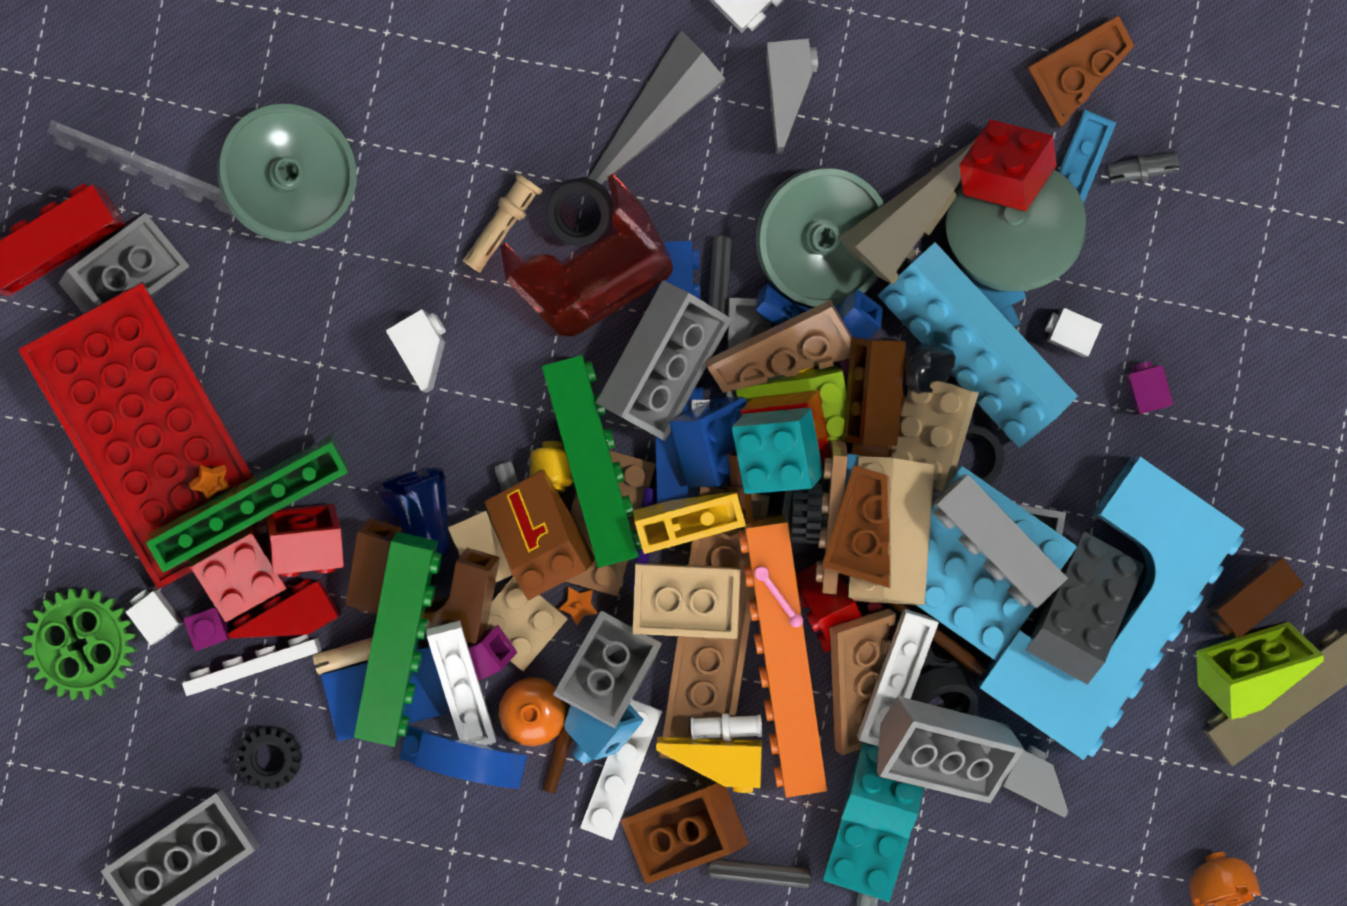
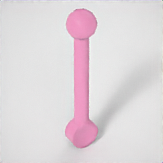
[755,566,803,627]

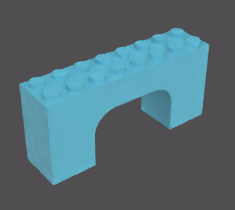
[974,457,1244,760]

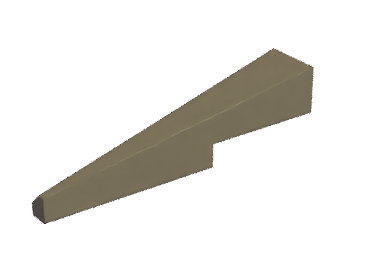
[838,139,976,285]

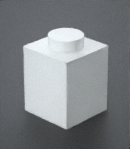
[1045,308,1102,357]
[126,589,184,645]

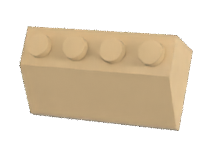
[848,456,935,605]

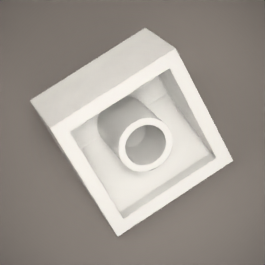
[386,309,446,393]

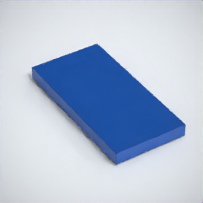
[321,646,451,742]

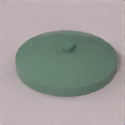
[217,104,357,242]
[756,168,884,307]
[946,170,1086,292]

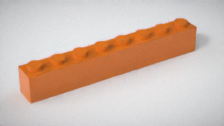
[738,515,827,798]

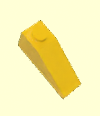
[633,491,746,554]
[656,737,762,793]

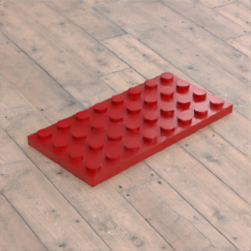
[18,281,267,590]

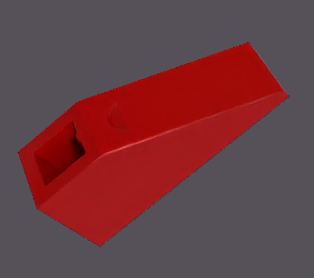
[228,578,342,638]

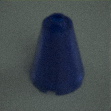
[377,468,450,564]

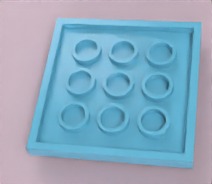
[917,466,1077,661]

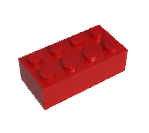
[0,183,126,297]

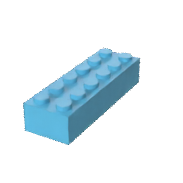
[877,242,1078,448]

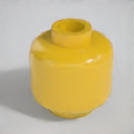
[529,441,574,493]

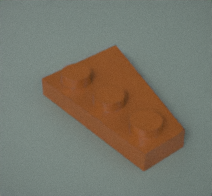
[1026,15,1135,128]
[821,465,891,589]

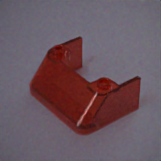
[500,174,673,337]

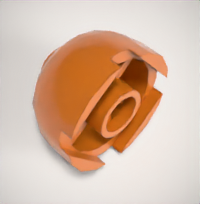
[498,677,567,747]
[1189,852,1262,906]

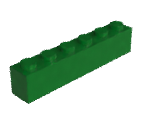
[542,355,642,568]
[145,435,349,572]
[354,532,442,747]

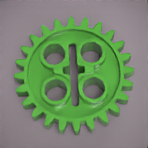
[23,588,137,700]

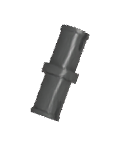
[1107,151,1180,185]

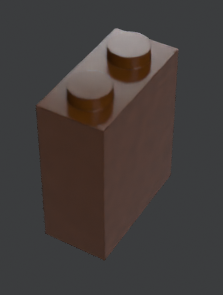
[1207,556,1305,638]

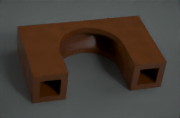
[346,518,500,644]

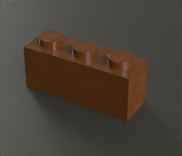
[843,337,906,446]

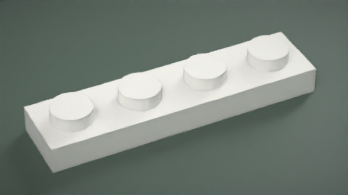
[857,609,939,746]
[426,621,496,745]
[182,635,322,696]
[580,699,662,840]

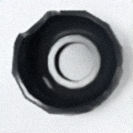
[904,342,956,394]

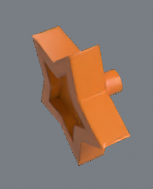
[189,465,230,500]
[558,587,598,626]

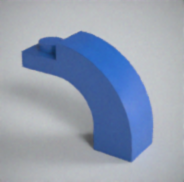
[755,282,883,337]
[400,725,528,789]

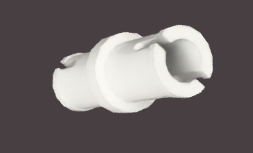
[691,713,762,741]

